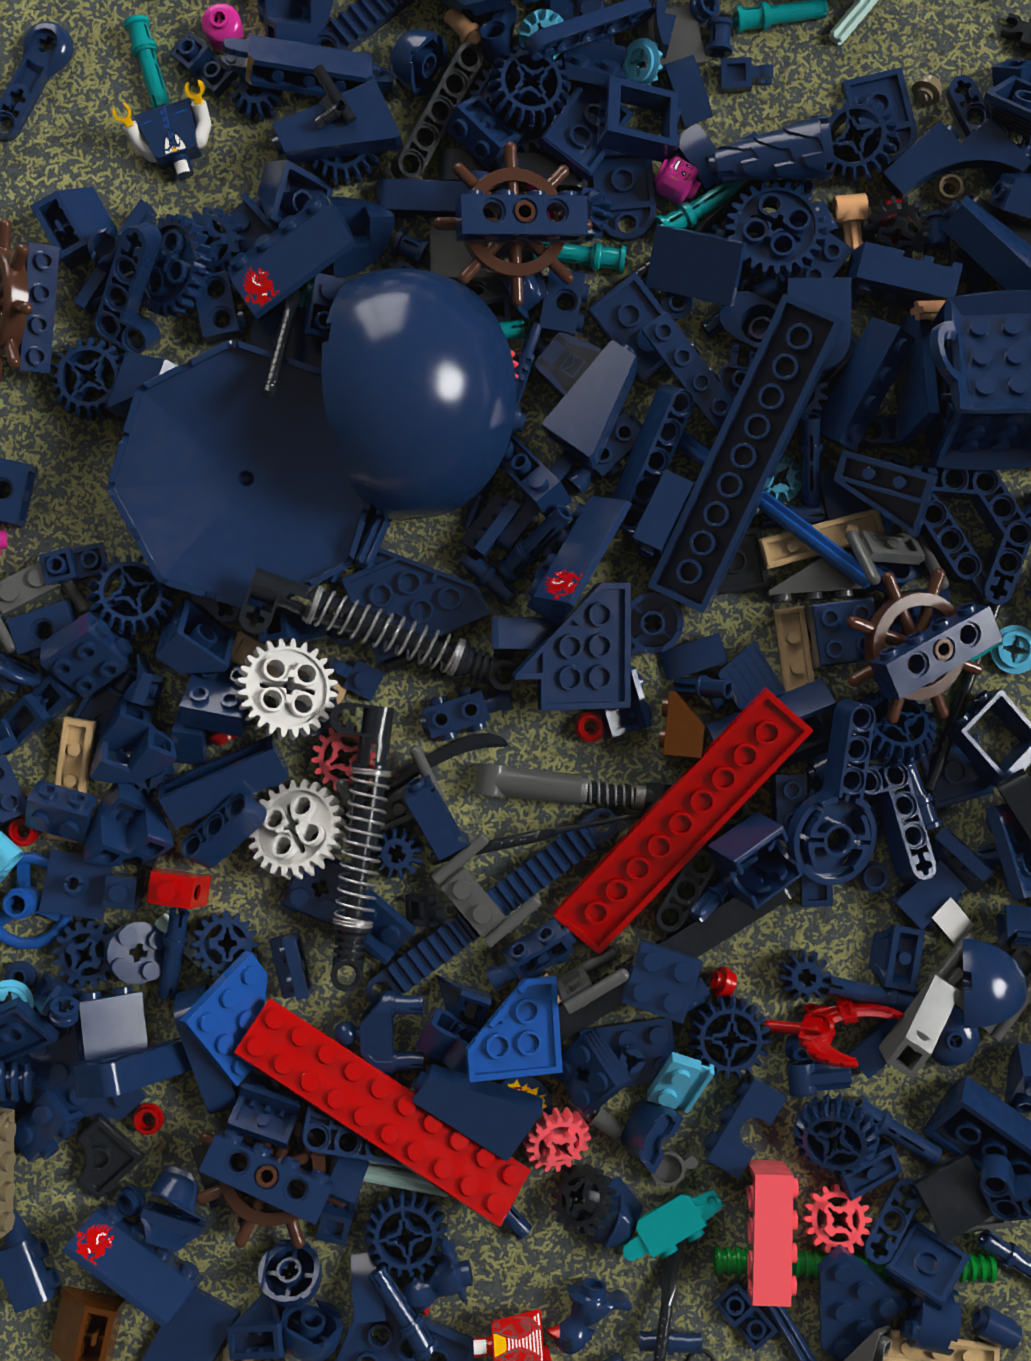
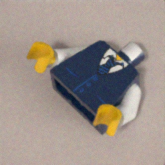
[112,80,212,180]

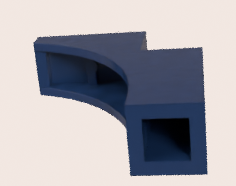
[880,117,1031,200]

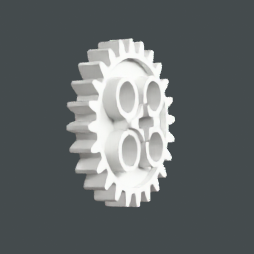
[235,638,338,740]
[248,779,347,880]

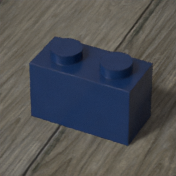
[889,858,966,930]

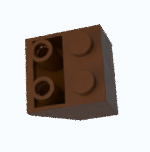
[658,691,707,758]
[50,1285,125,1361]

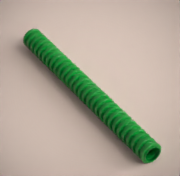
[713,1247,997,1283]

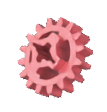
[311,724,376,790]
[522,1107,591,1172]
[802,1184,872,1253]

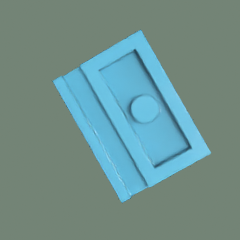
[647,1052,715,1113]

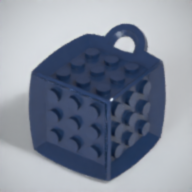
[925,290,1031,470]

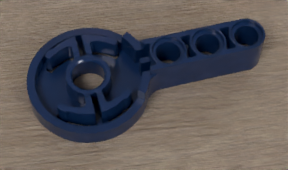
[786,699,877,885]

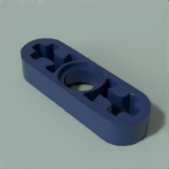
[862,1178,920,1265]

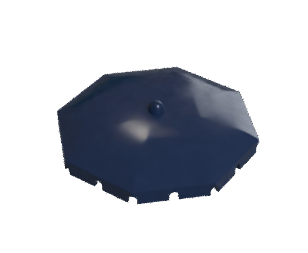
[107,340,371,612]

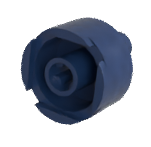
[900,1287,961,1356]

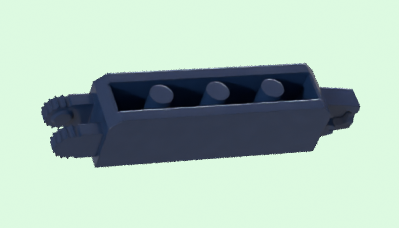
[221,34,394,97]

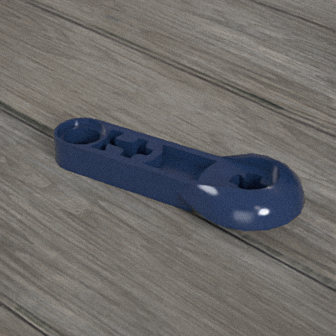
[0,21,74,142]

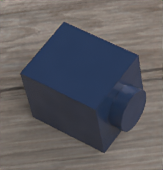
[102,872,145,910]

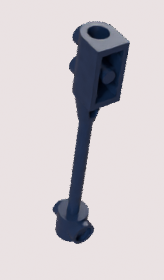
[0,1208,60,1314]

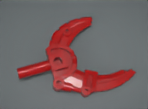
[765,997,904,1068]

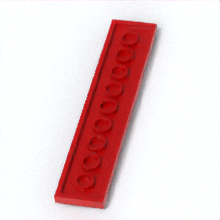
[553,687,813,955]
[233,998,531,1227]

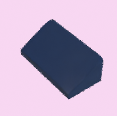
[834,1138,903,1201]

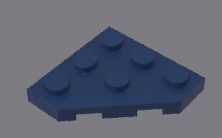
[818,1244,909,1361]

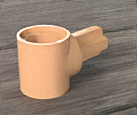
[832,193,868,254]

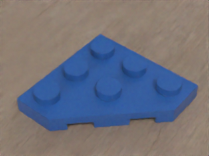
[180,951,268,1086]
[465,976,563,1082]

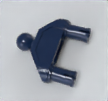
[334,991,425,1075]

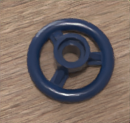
[0,652,44,692]

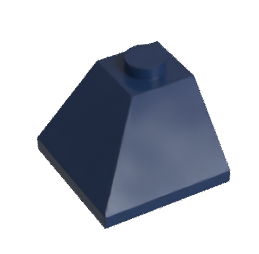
[258,159,334,225]
[105,352,178,419]

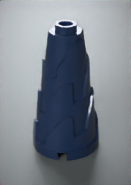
[708,114,834,183]

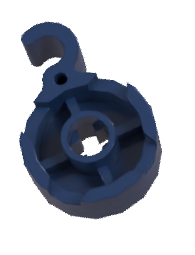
[631,591,684,655]

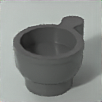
[651,1149,698,1187]

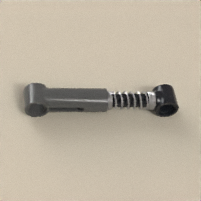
[475,763,672,813]

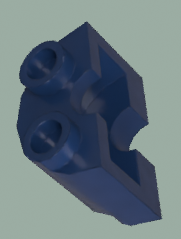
[621,1100,684,1174]

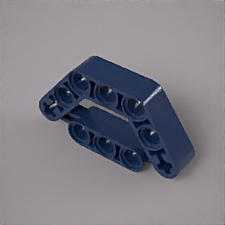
[912,462,1031,607]

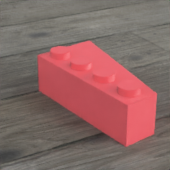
[746,1160,799,1307]

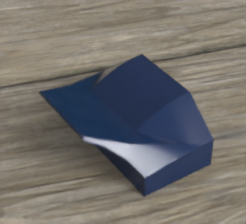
[123,654,166,706]
[868,924,926,992]
[140,1200,208,1252]

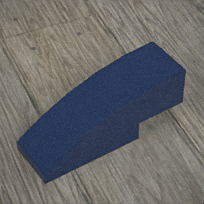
[1,674,80,756]

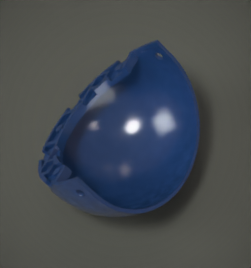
[321,268,516,520]

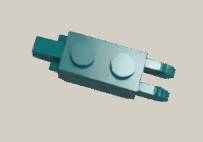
[622,1189,724,1262]

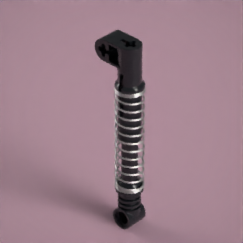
[239,567,519,691]
[330,702,394,992]

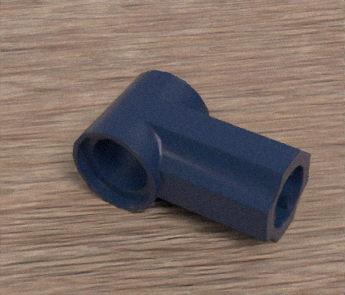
[479,4,518,64]
[787,1059,852,1097]

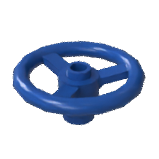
[0,852,73,950]

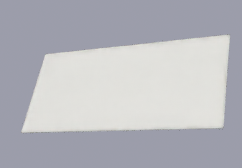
[932,897,974,945]

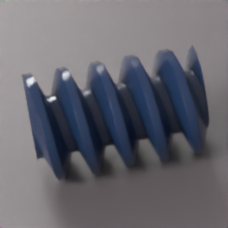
[0,1060,36,1103]

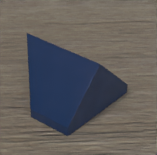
[436,974,492,1030]
[227,1293,284,1360]

